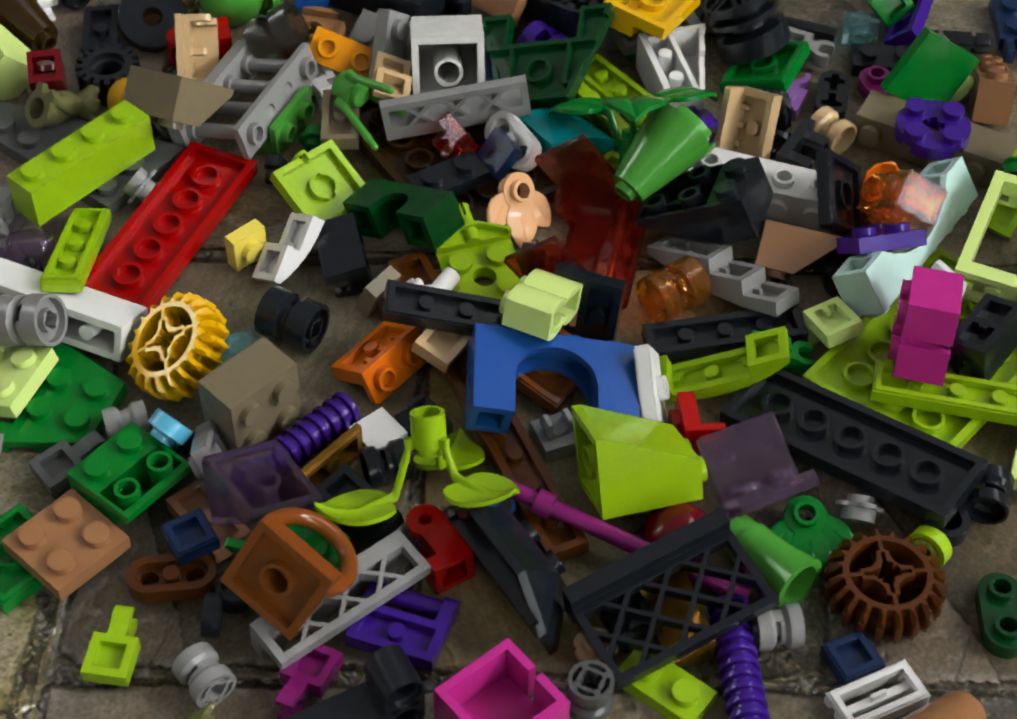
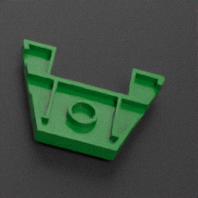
[0,342,128,453]

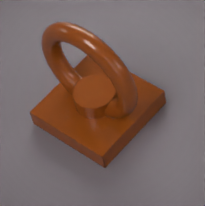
[220,507,358,641]

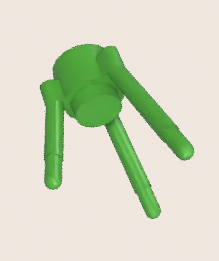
[332,69,407,151]

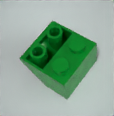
[67,421,192,525]

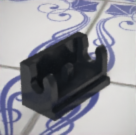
[316,212,373,298]
[950,293,1017,380]

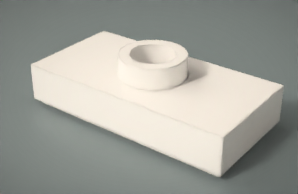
[633,344,670,423]

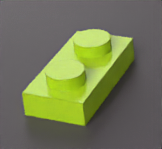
[618,650,718,719]

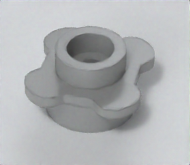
[122,167,157,204]
[834,493,884,525]

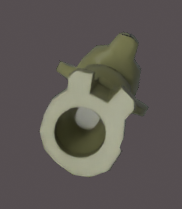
[25,82,101,129]

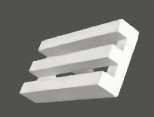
[824,659,931,719]

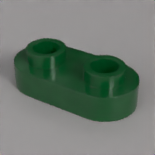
[974,573,1017,659]

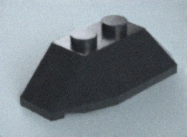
[442,505,566,655]

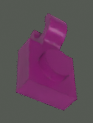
[275,638,344,719]

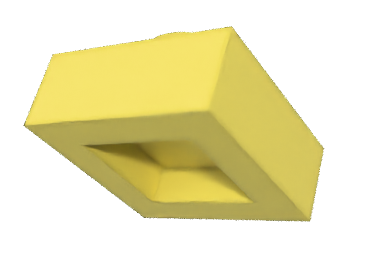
[224,218,267,272]

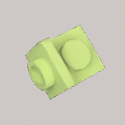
[803,296,864,349]

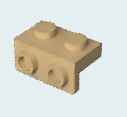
[713,86,783,160]

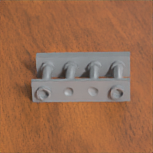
[167,40,319,160]

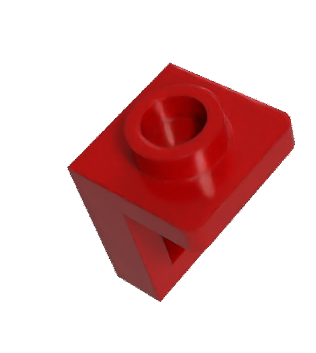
[668,391,727,458]

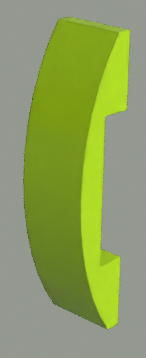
[659,326,790,402]

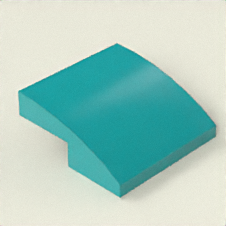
[518,108,617,159]

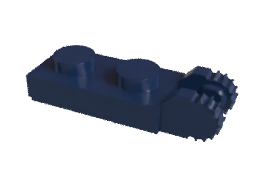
[988,0,1017,63]

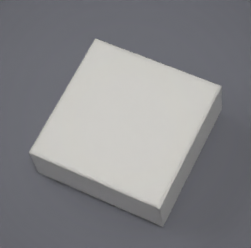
[349,407,408,448]

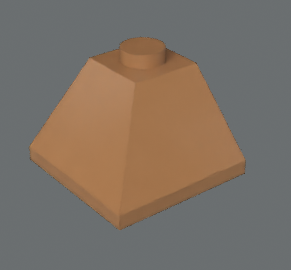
[755,219,840,280]

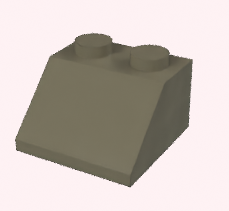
[123,65,234,131]

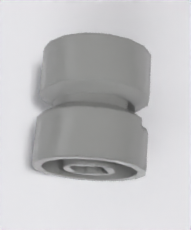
[0,293,68,347]

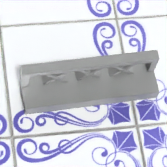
[379,74,532,141]
[249,529,432,670]

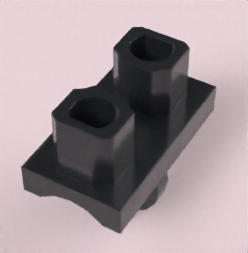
[770,117,829,169]

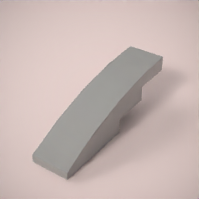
[647,234,800,317]

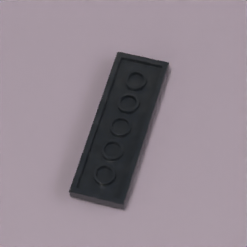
[719,369,988,528]

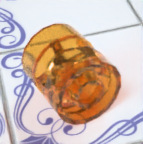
[636,256,712,323]

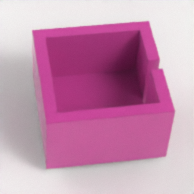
[887,265,964,386]
[434,638,570,719]

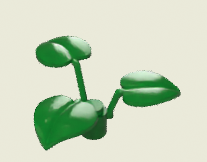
[549,86,718,164]

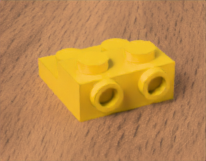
[603,0,701,40]

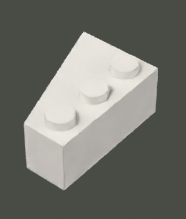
[635,23,705,110]

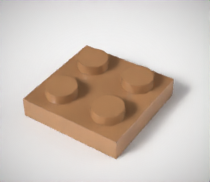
[1,488,131,601]

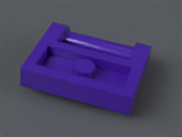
[345,582,461,672]

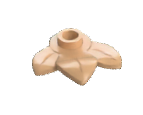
[486,172,552,248]

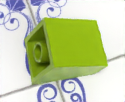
[571,404,708,520]

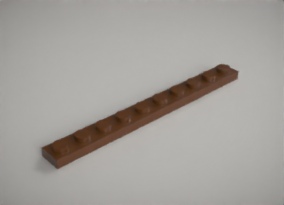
[387,250,589,562]

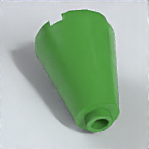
[613,96,717,202]

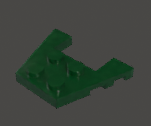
[481,2,615,108]

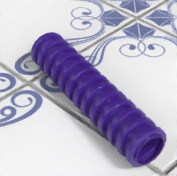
[214,392,360,514]
[707,594,771,719]

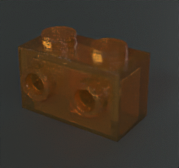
[857,169,948,228]

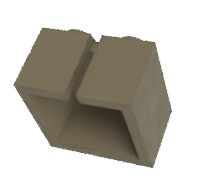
[197,336,303,463]

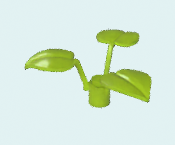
[314,405,520,526]

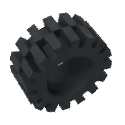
[75,43,141,106]

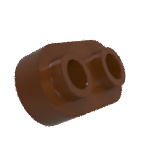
[126,554,218,603]

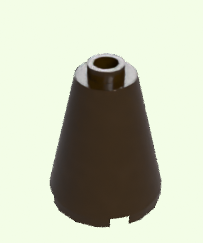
[0,0,58,51]

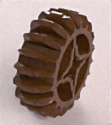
[823,527,947,645]

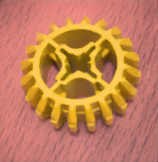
[125,292,230,402]

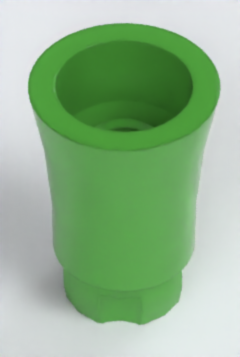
[722,515,822,608]

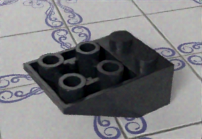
[635,156,774,245]

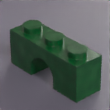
[342,178,465,250]

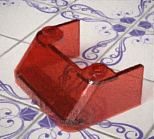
[504,134,646,310]

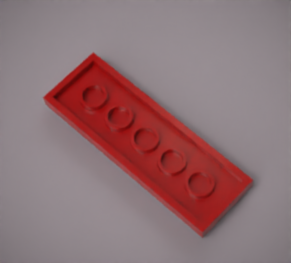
[85,141,258,314]

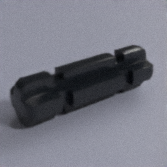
[932,30,991,54]

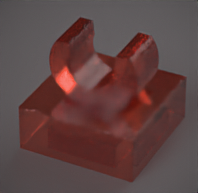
[432,111,481,160]

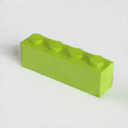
[6,100,156,227]

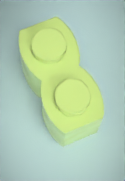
[499,268,583,341]

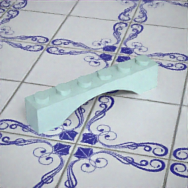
[832,156,978,318]

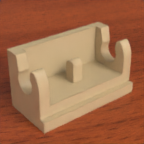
[174,13,219,81]

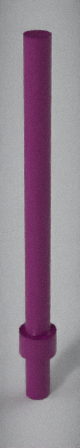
[508,478,751,600]

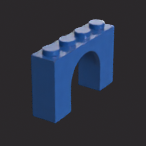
[465,323,640,434]

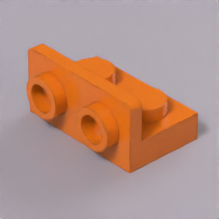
[330,321,427,405]

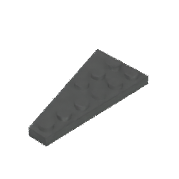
[0,100,186,217]

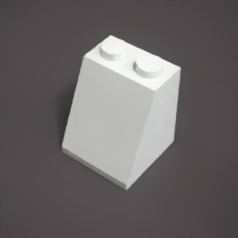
[411,15,485,95]

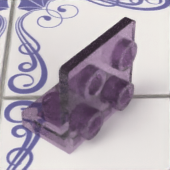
[696,412,820,519]

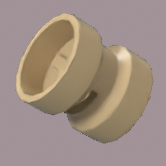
[810,106,857,155]

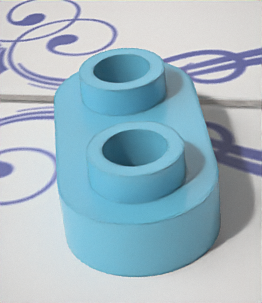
[147,407,195,451]

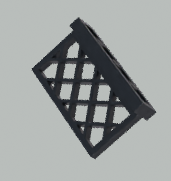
[562,507,779,691]

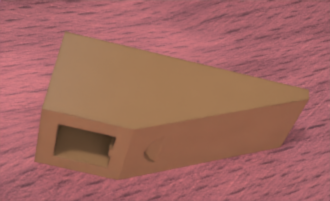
[969,54,1017,126]

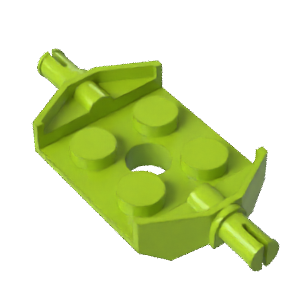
[435,203,524,299]

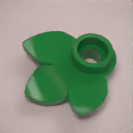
[770,495,853,573]

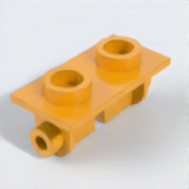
[309,26,373,78]

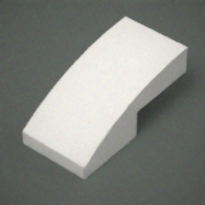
[252,212,325,284]

